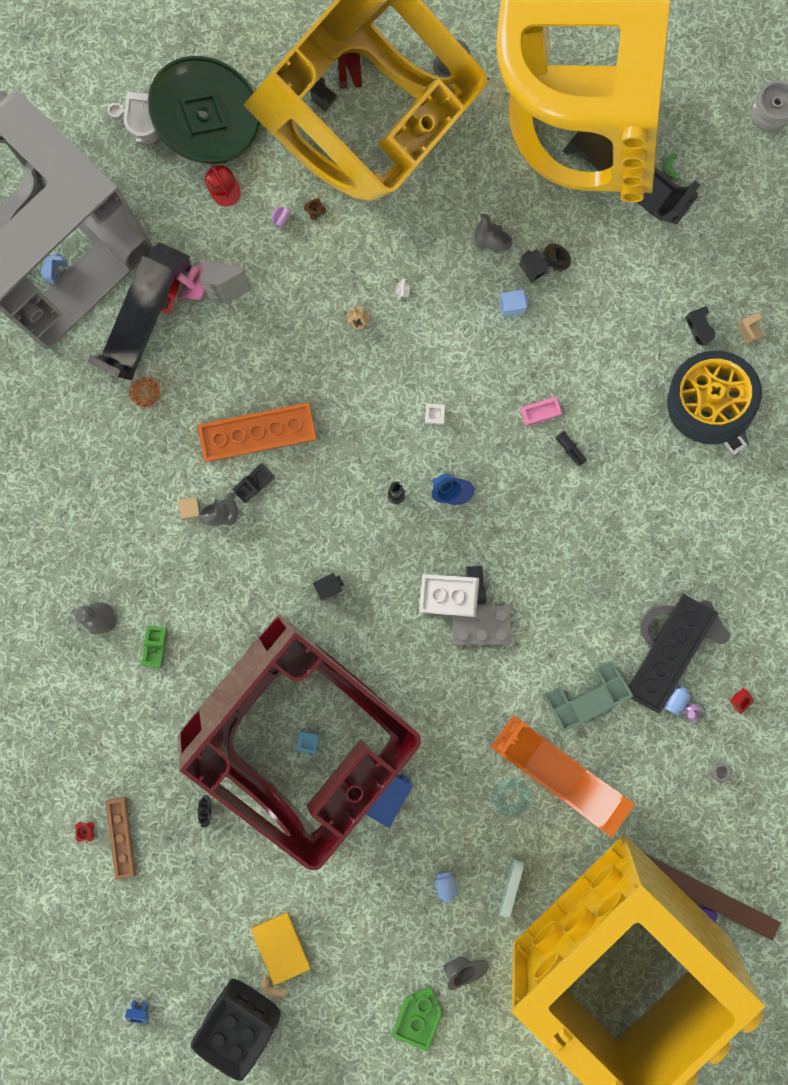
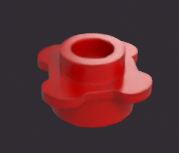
[75,821,95,842]

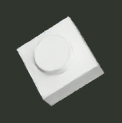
[425,403,445,425]

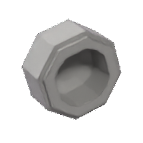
[710,762,731,782]

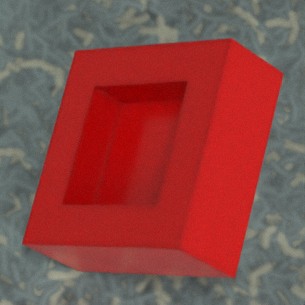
[730,688,754,715]

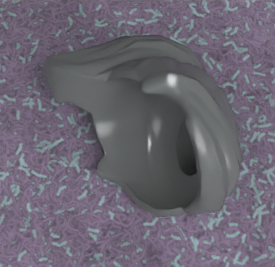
[474,214,513,252]
[198,492,238,526]
[73,603,116,634]

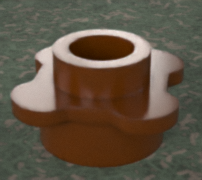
[304,198,326,220]

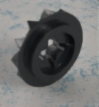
[542,244,571,272]
[198,795,212,828]

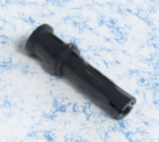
[388,481,405,504]

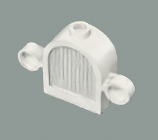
[108,92,160,146]

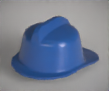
[432,473,475,505]

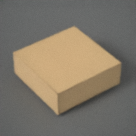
[178,497,200,519]

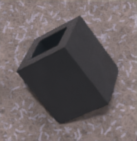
[310,77,337,112]

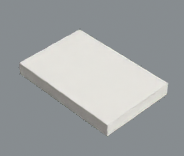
[419,574,479,617]

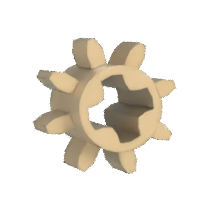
[347,306,370,330]

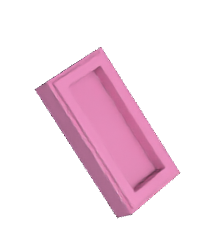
[520,397,562,426]

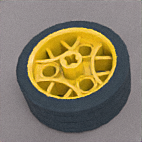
[667,351,762,444]

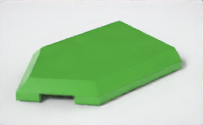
[391,986,443,1052]

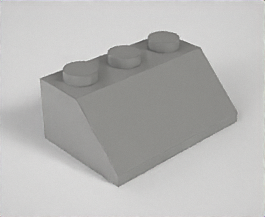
[200,259,251,305]

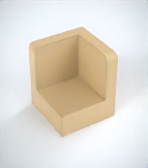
[736,312,764,345]

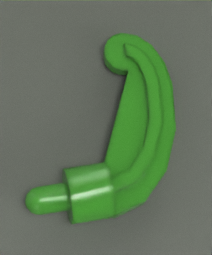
[664,153,680,180]

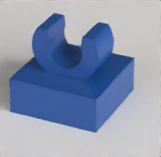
[125,1000,149,1024]

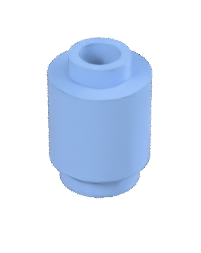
[664,685,691,716]
[435,871,458,902]

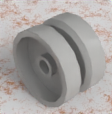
[750,80,788,131]

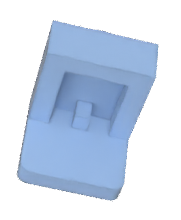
[41,254,68,285]

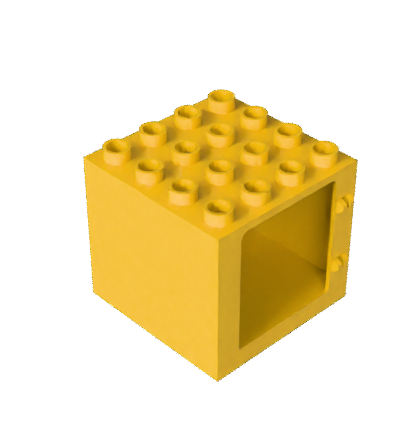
[511,834,765,1085]

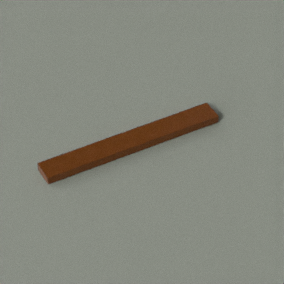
[643,852,781,941]

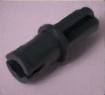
[555,431,587,466]

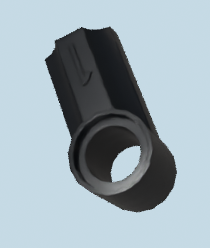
[466,566,486,604]

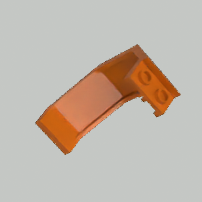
[490,715,636,838]

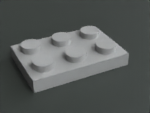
[452,606,511,645]

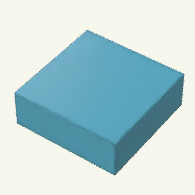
[296,731,319,754]

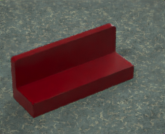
[338,53,362,89]

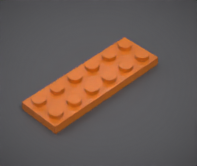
[197,402,317,463]

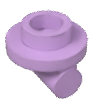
[272,206,291,228]
[683,704,703,724]

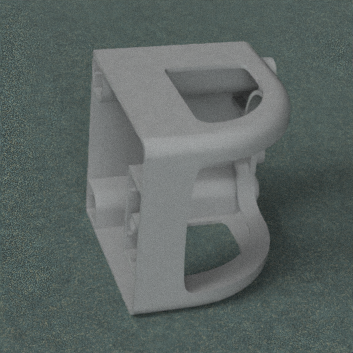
[0,88,153,349]

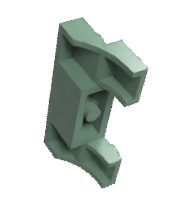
[543,660,633,732]

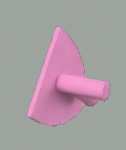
[176,262,205,300]

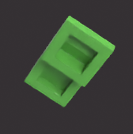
[141,625,167,669]

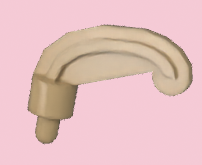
[261,974,288,998]

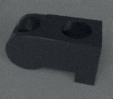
[685,306,715,346]

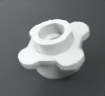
[395,278,410,300]

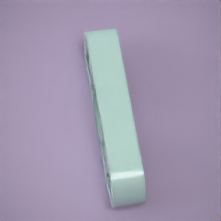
[499,859,524,918]

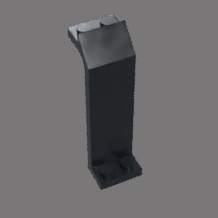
[562,131,700,224]
[87,242,192,380]

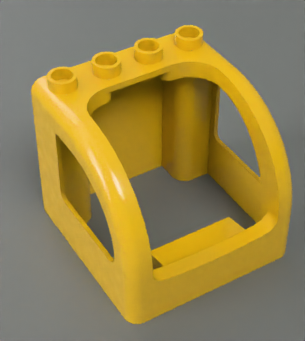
[244,0,487,201]
[496,0,671,203]

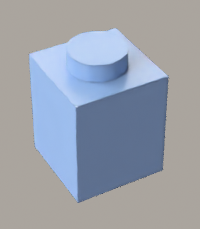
[500,290,529,317]

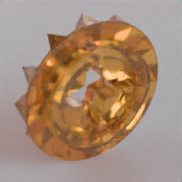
[129,377,160,408]

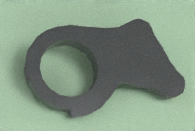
[640,600,730,646]

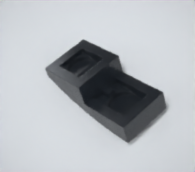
[232,463,275,503]

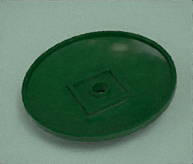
[148,56,260,164]

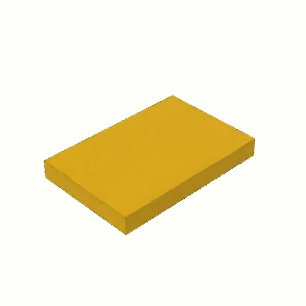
[251,912,311,985]

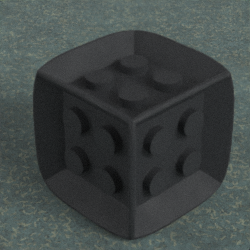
[191,978,281,1081]

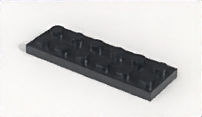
[628,593,719,714]

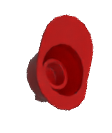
[204,165,241,207]

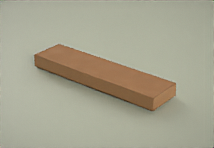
[106,797,136,880]

